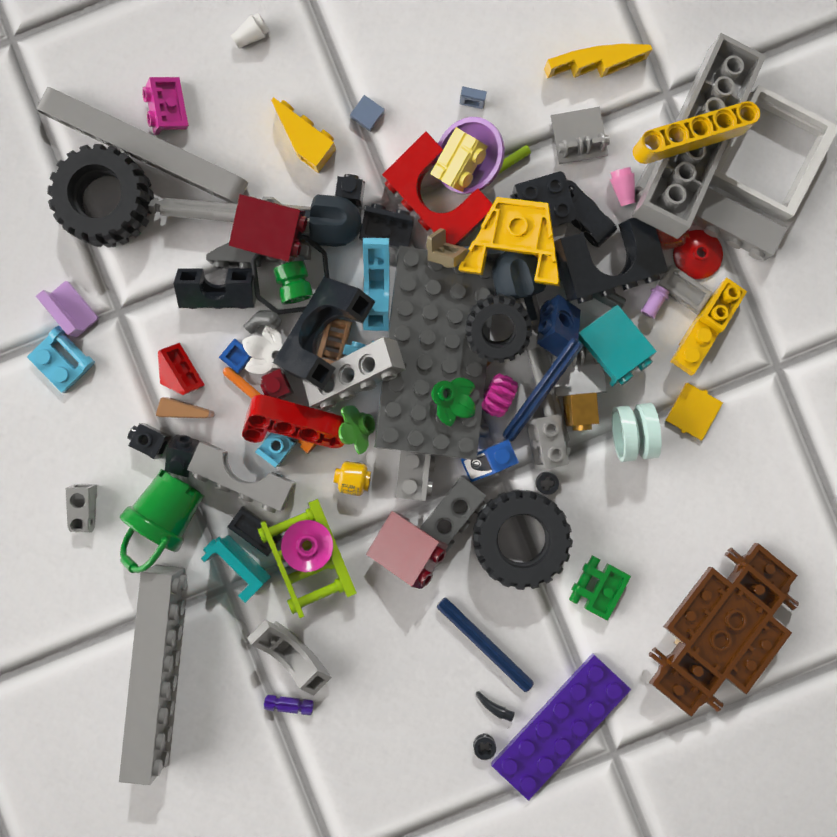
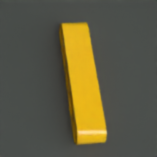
[633,101,760,164]

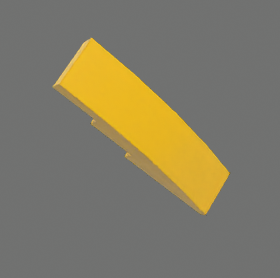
[544,44,652,78]

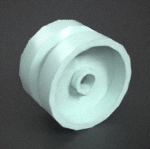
[612,403,662,462]

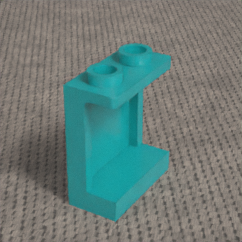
[578,305,657,387]
[201,535,271,603]

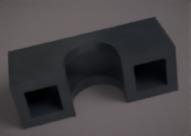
[173,268,256,309]

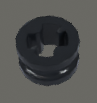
[535,472,559,495]
[473,733,496,760]

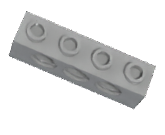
[303,337,406,411]

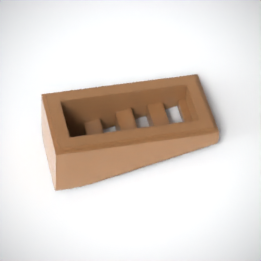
[317,319,352,364]
[156,397,215,418]

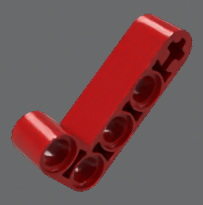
[242,394,344,448]

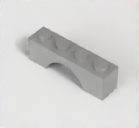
[187,442,296,513]

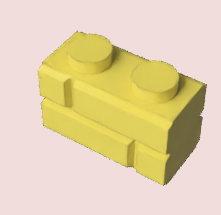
[430,128,488,192]

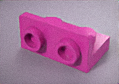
[142,77,189,135]

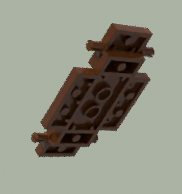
[649,543,799,717]

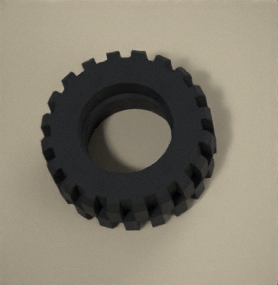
[47,144,154,248]
[472,489,573,590]

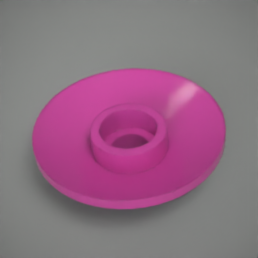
[281,520,333,572]

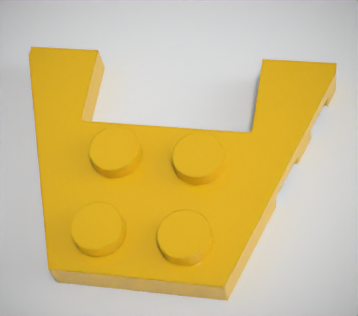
[458,197,560,286]

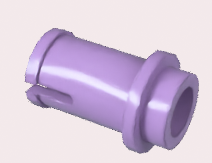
[640,285,670,319]

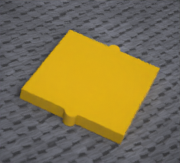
[665,383,723,441]

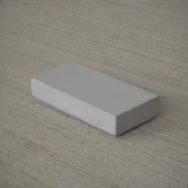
[657,265,713,314]

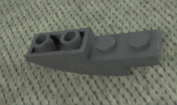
[206,243,312,269]

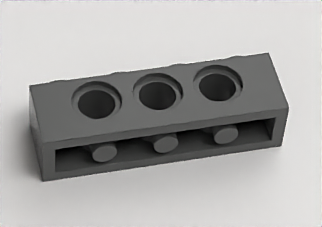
[420,476,486,553]

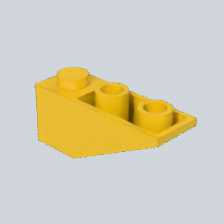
[271,97,336,173]

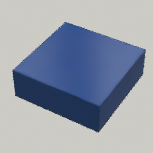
[219,338,252,374]

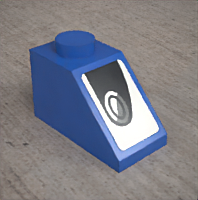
[461,439,519,482]

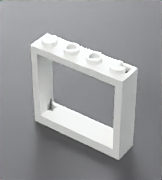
[710,85,837,222]

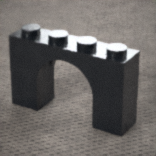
[554,217,669,304]
[272,277,376,390]

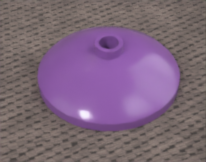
[438,117,505,194]

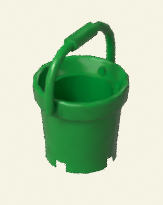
[120,469,205,573]

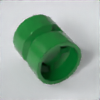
[273,261,313,305]

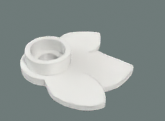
[242,326,283,375]

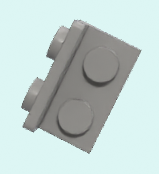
[526,415,569,470]
[396,451,435,502]

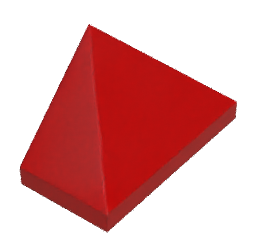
[158,343,205,395]

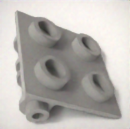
[551,106,610,164]
[550,347,607,397]

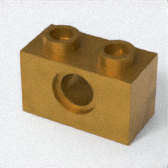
[563,393,599,431]

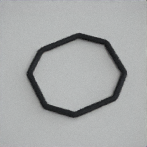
[251,234,329,315]

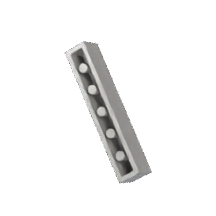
[635,161,787,260]

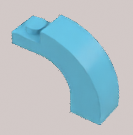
[363,238,390,331]

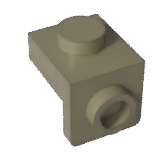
[426,228,468,268]

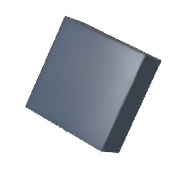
[459,86,487,109]
[350,95,385,132]

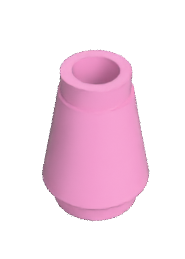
[609,167,636,206]

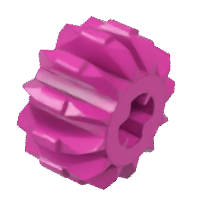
[482,373,518,418]

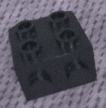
[510,171,577,227]

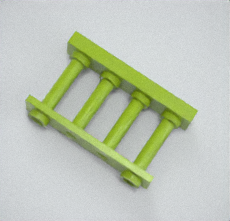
[258,499,357,618]

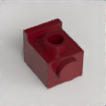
[260,369,294,399]

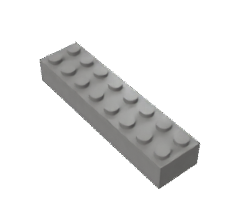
[632,33,766,239]
[119,565,187,785]

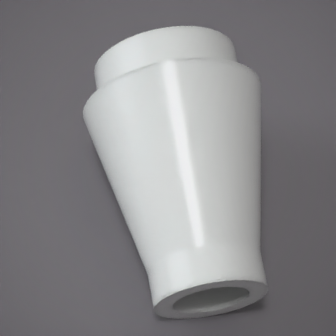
[231,13,270,49]

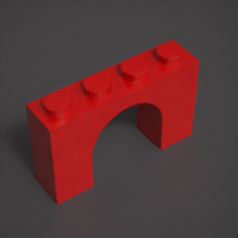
[382,131,493,246]

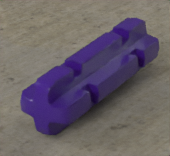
[264,695,314,715]

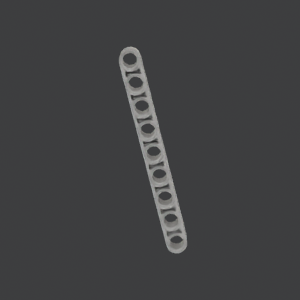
[36,87,248,204]

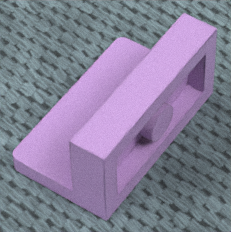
[36,281,99,338]

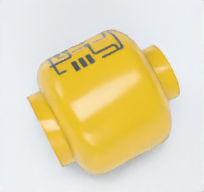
[333,461,371,496]

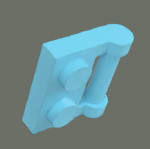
[27,326,95,393]

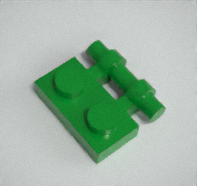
[569,555,631,621]

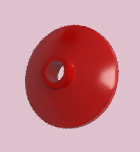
[673,230,723,280]

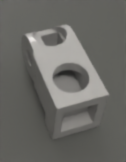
[65,484,97,532]

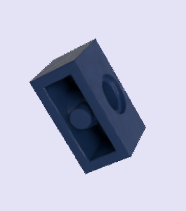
[537,294,581,357]

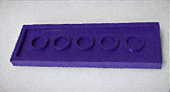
[491,653,631,801]

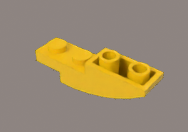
[670,277,747,376]

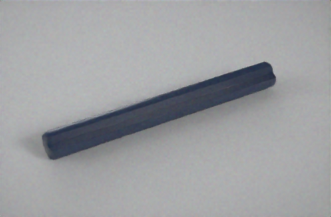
[502,338,583,442]
[437,598,534,692]

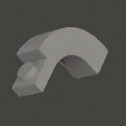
[247,620,332,696]

